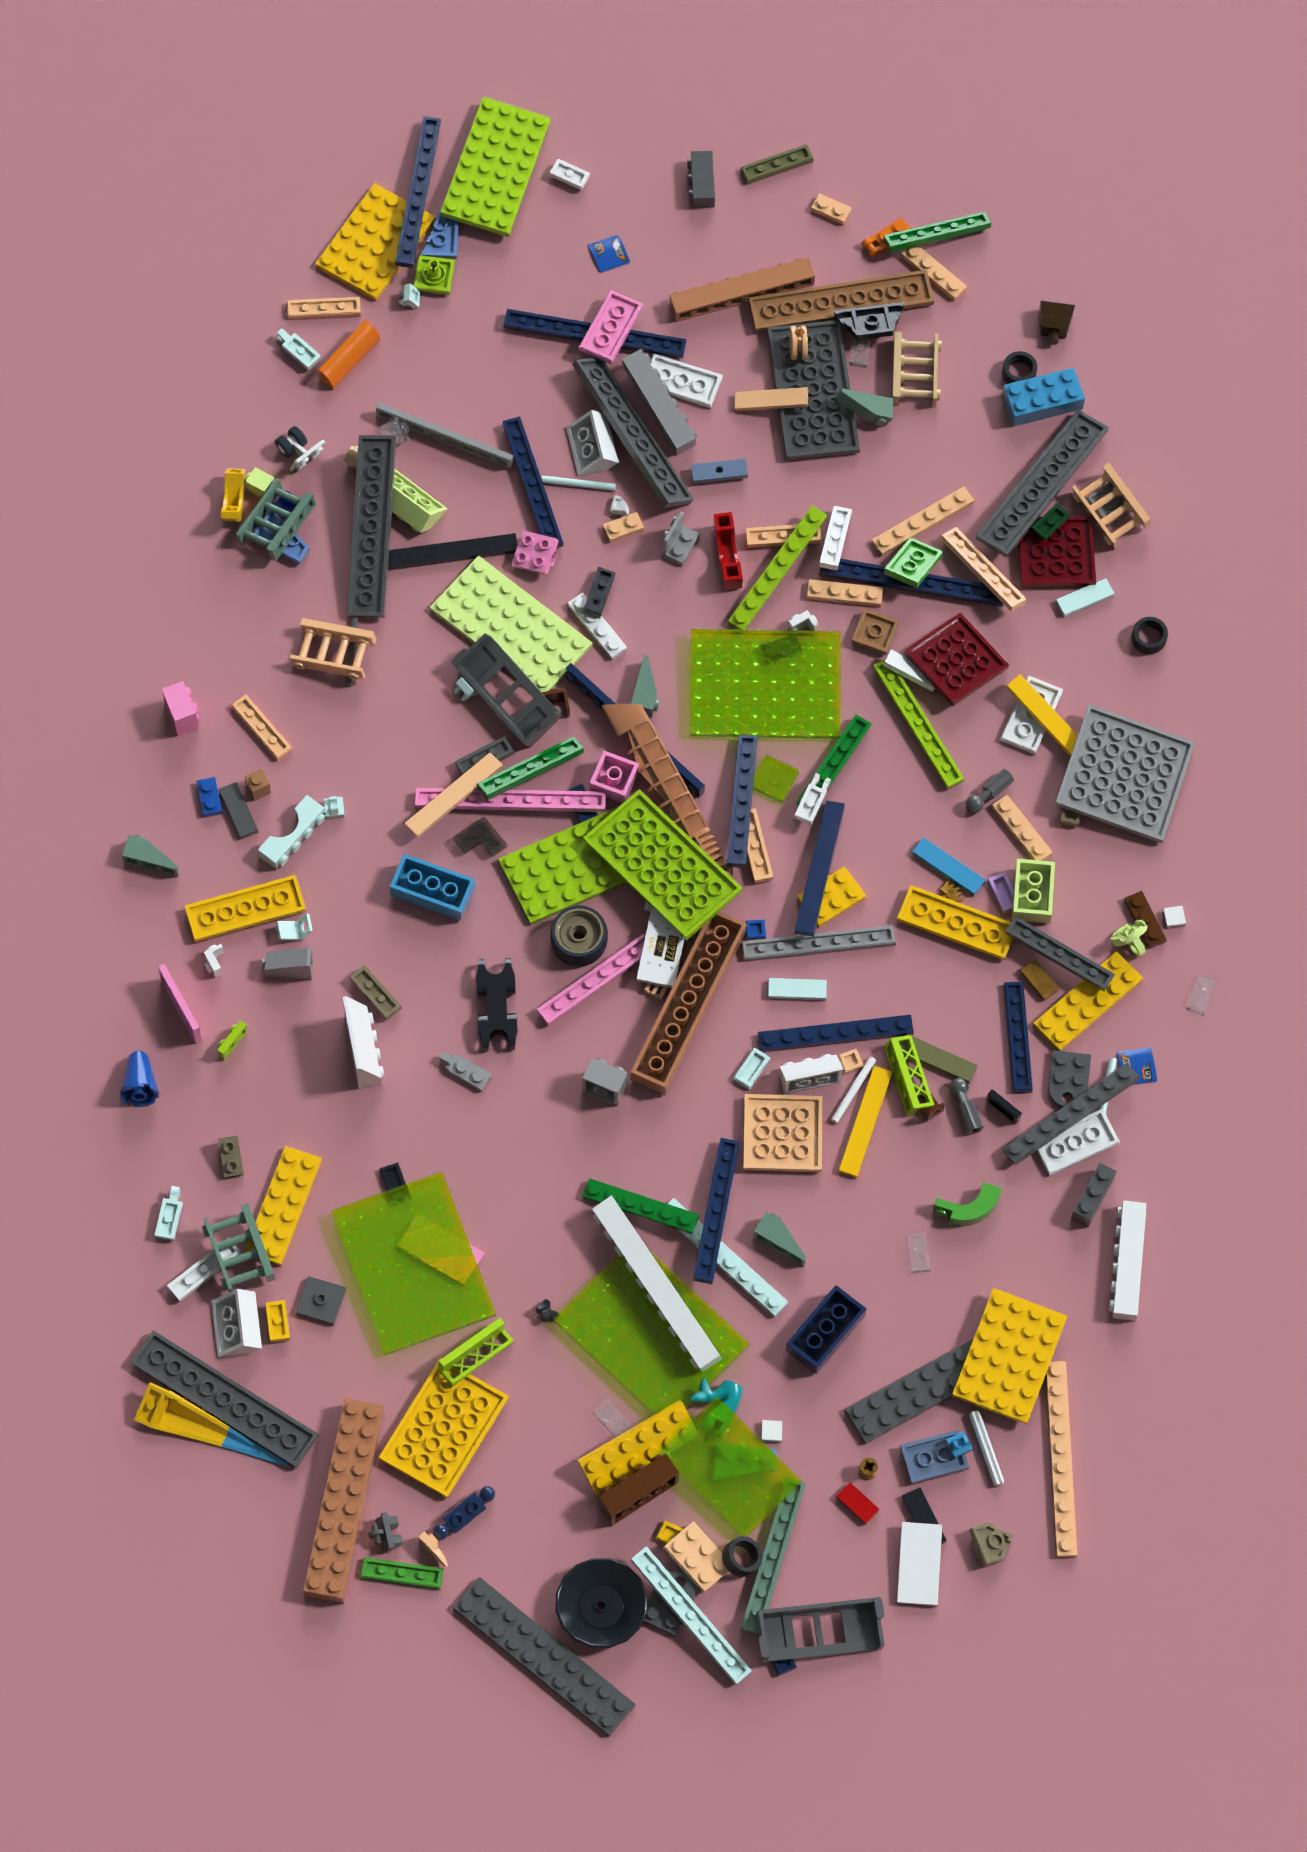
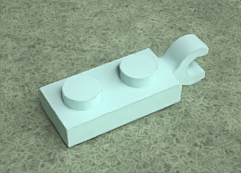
[277,328,321,371]
[155,1186,183,1241]

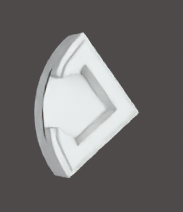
[610,495,629,515]

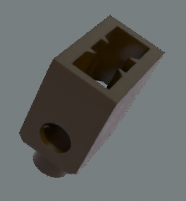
[1039,301,1075,345]

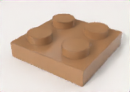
[851,608,900,655]

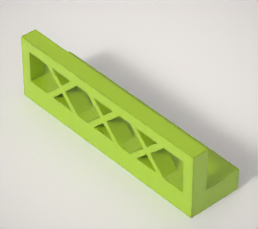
[884,1035,934,1116]
[437,1318,514,1387]

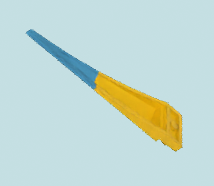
[134,1383,290,1466]

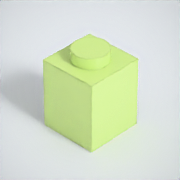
[245,467,274,498]

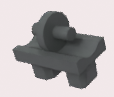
[368,1512,403,1554]

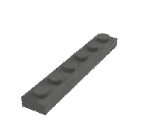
[1005,916,1115,992]

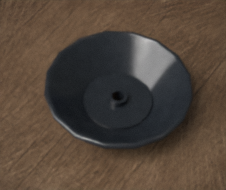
[555,1558,647,1648]

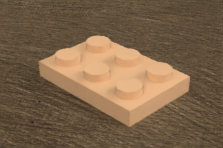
[663,1521,729,1593]

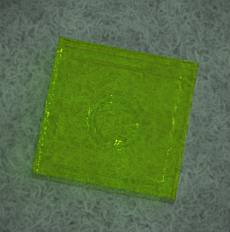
[753,754,800,803]

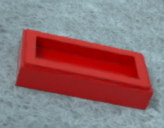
[836,1482,880,1525]

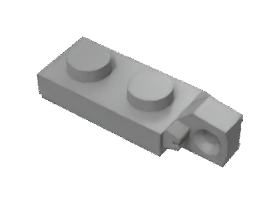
[439,1051,492,1092]

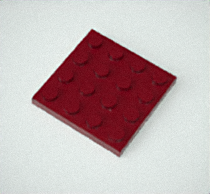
[1019,516,1096,588]
[904,612,1009,707]

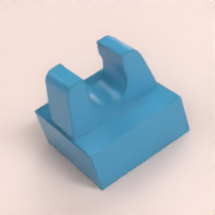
[945,1431,973,1459]

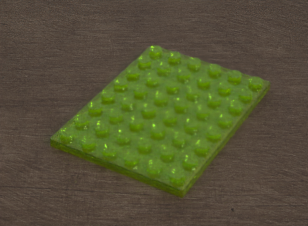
[689,629,841,739]
[331,1172,496,1356]
[553,1249,750,1415]

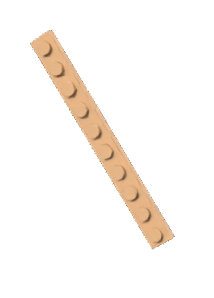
[1046,1361,1077,1558]

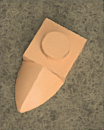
[419,1531,448,1568]

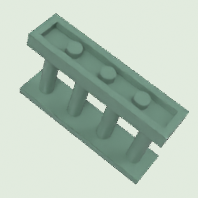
[236,478,317,561]
[201,1203,275,1292]

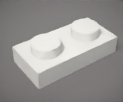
[550,159,590,191]

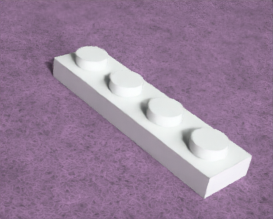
[819,506,852,570]
[568,593,627,660]
[167,1237,242,1302]

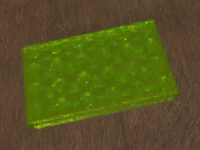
[660,1396,802,1537]

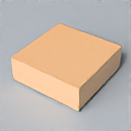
[838,1049,864,1074]

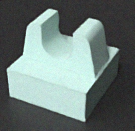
[399,283,420,309]
[454,677,479,701]
[324,796,345,819]

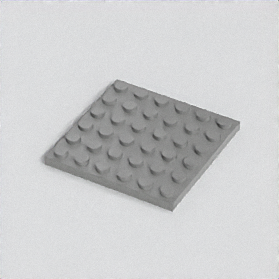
[1054,704,1195,843]

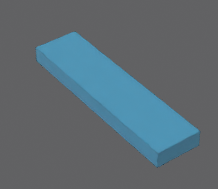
[912,837,986,896]

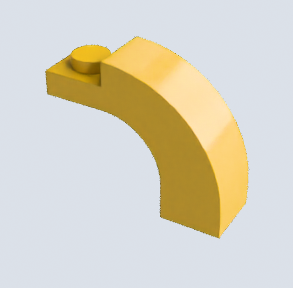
[221,468,245,522]

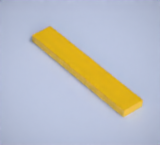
[1006,674,1078,757]
[839,1066,892,1178]

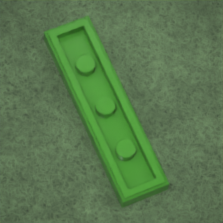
[360,1557,444,1590]

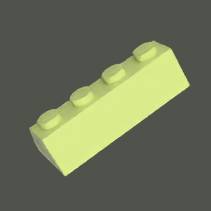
[392,469,448,533]

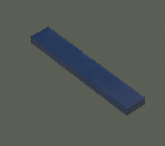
[1004,982,1033,1093]

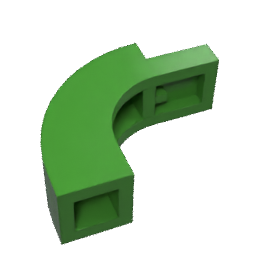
[933,1182,1002,1226]

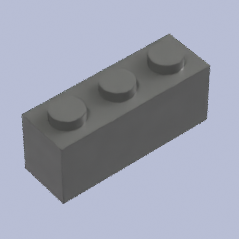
[687,151,715,208]
[1071,1162,1117,1227]

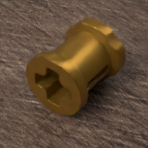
[859,1457,878,1480]

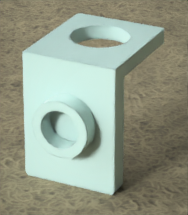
[276,914,312,940]

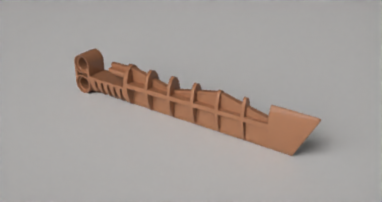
[602,704,735,879]

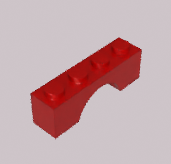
[713,512,743,590]

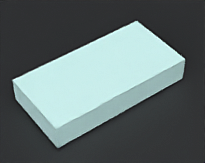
[733,1048,771,1090]

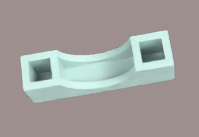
[258,795,325,870]

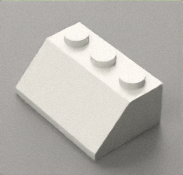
[566,410,619,476]
[779,1054,843,1094]
[211,1289,262,1358]

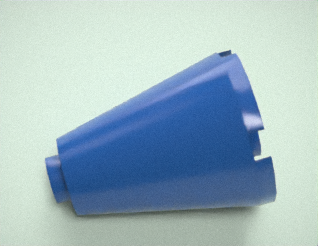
[120,1051,159,1107]

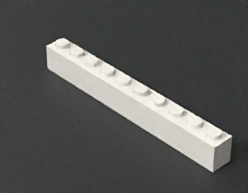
[592,1196,722,1372]

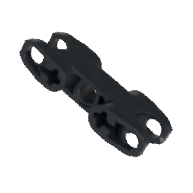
[476,958,518,1052]

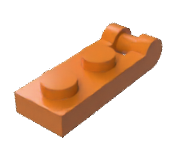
[861,217,911,258]

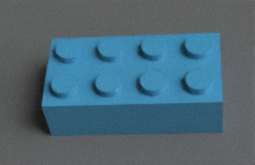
[1002,367,1085,427]
[390,854,476,921]

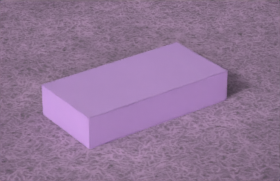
[988,872,1014,913]

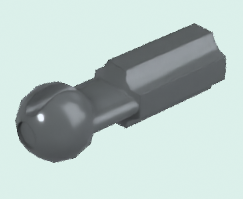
[965,769,1015,814]
[949,1078,984,1135]

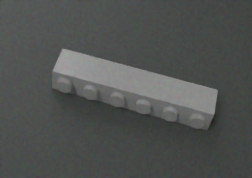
[622,349,697,455]

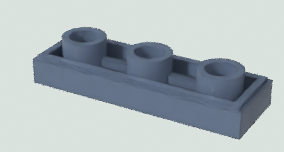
[691,459,748,484]

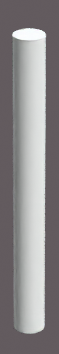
[831,1057,876,1124]

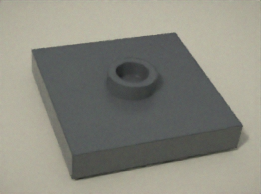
[296,1276,346,1325]

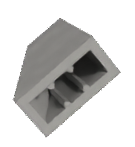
[262,948,313,980]

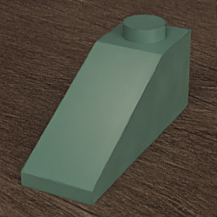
[835,388,893,426]
[631,655,660,717]
[122,835,179,877]
[753,1212,807,1267]

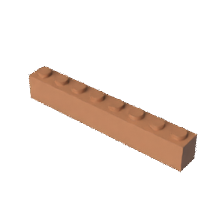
[669,258,815,322]

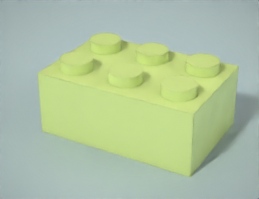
[1012,859,1055,923]

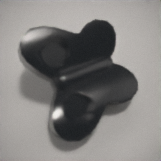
[535,1299,559,1322]

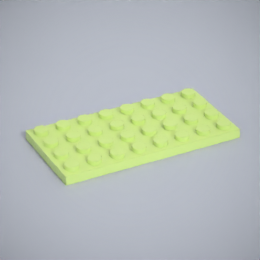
[430,556,593,692]

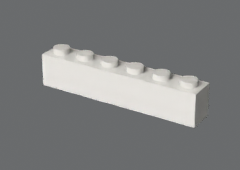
[1109,1200,1147,1321]

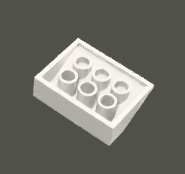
[343,996,385,1089]

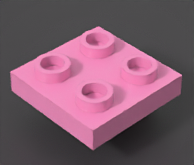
[511,531,559,575]

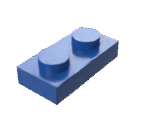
[197,777,223,818]

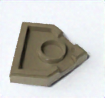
[969,1522,1014,1567]

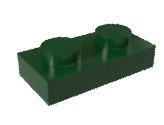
[1031,503,1070,542]

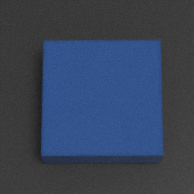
[745,919,766,941]

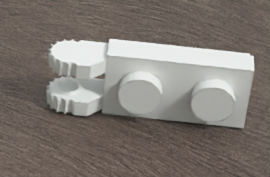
[794,773,831,825]

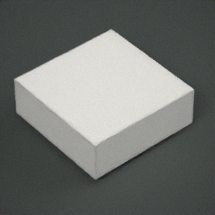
[1163,906,1186,928]
[761,1420,782,1442]

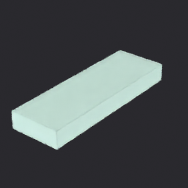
[1056,579,1115,617]
[768,978,827,1000]

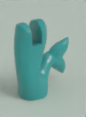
[690,1378,743,1439]

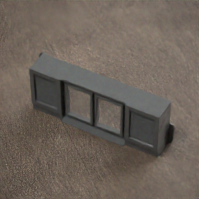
[451,633,562,747]
[755,1597,885,1663]

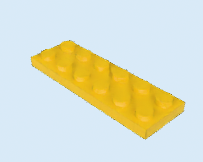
[185,875,306,942]
[897,885,1013,960]
[1033,951,1143,1051]
[244,1146,322,1266]
[577,1400,699,1495]

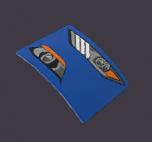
[588,235,630,273]
[1117,1047,1157,1085]

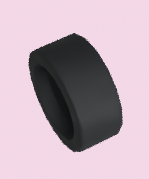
[1002,351,1038,384]
[1132,617,1168,654]
[722,1536,763,1577]

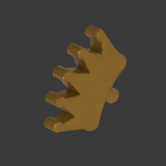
[940,880,964,902]

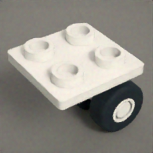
[275,426,325,472]

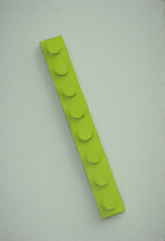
[728,505,828,633]
[873,659,965,790]

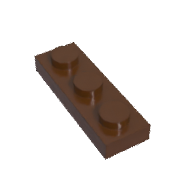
[1124,891,1167,949]

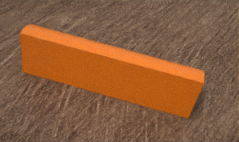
[318,319,381,390]

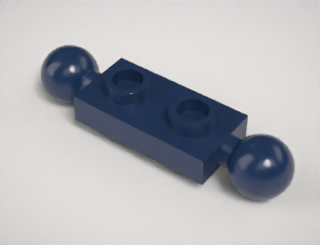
[433,1486,495,1540]

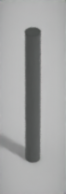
[345,616,359,687]

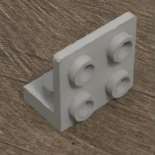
[661,512,700,566]

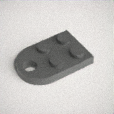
[1048,1050,1091,1108]
[643,1571,695,1637]

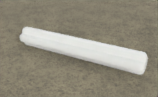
[969,1410,1004,1486]

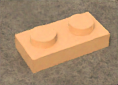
[811,193,852,225]
[603,512,644,543]

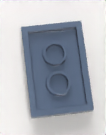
[900,1430,969,1484]

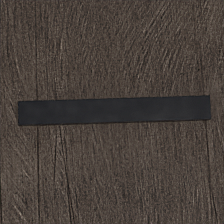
[388,533,518,570]

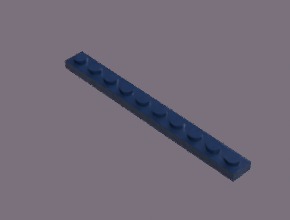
[395,116,441,268]
[504,309,687,358]
[819,558,1003,607]
[566,663,705,797]

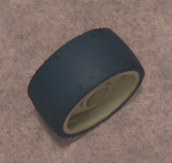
[550,905,608,966]

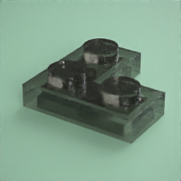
[454,816,507,857]

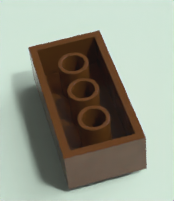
[598,1453,679,1526]

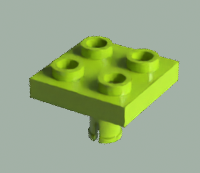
[414,255,455,295]

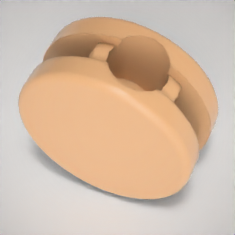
[789,326,808,360]

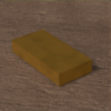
[1020,959,1059,1001]

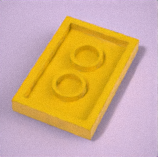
[797,866,866,928]

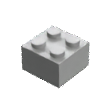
[582,1058,628,1106]

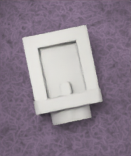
[788,610,818,634]
[204,944,224,978]

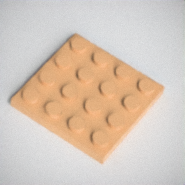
[743,1094,823,1172]

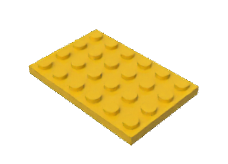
[315,183,435,301]
[952,1288,1068,1425]
[379,1357,509,1499]

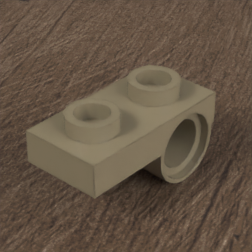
[218,1135,244,1177]

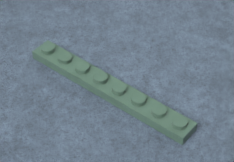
[741,1478,806,1635]

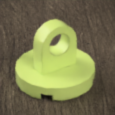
[1110,920,1147,957]

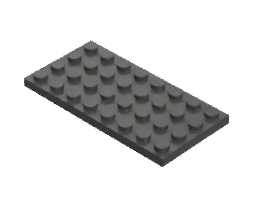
[767,320,860,460]

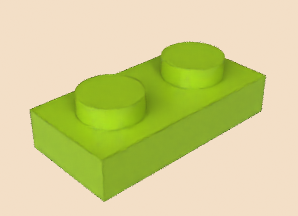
[217,1020,248,1061]

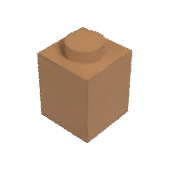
[244,769,271,801]

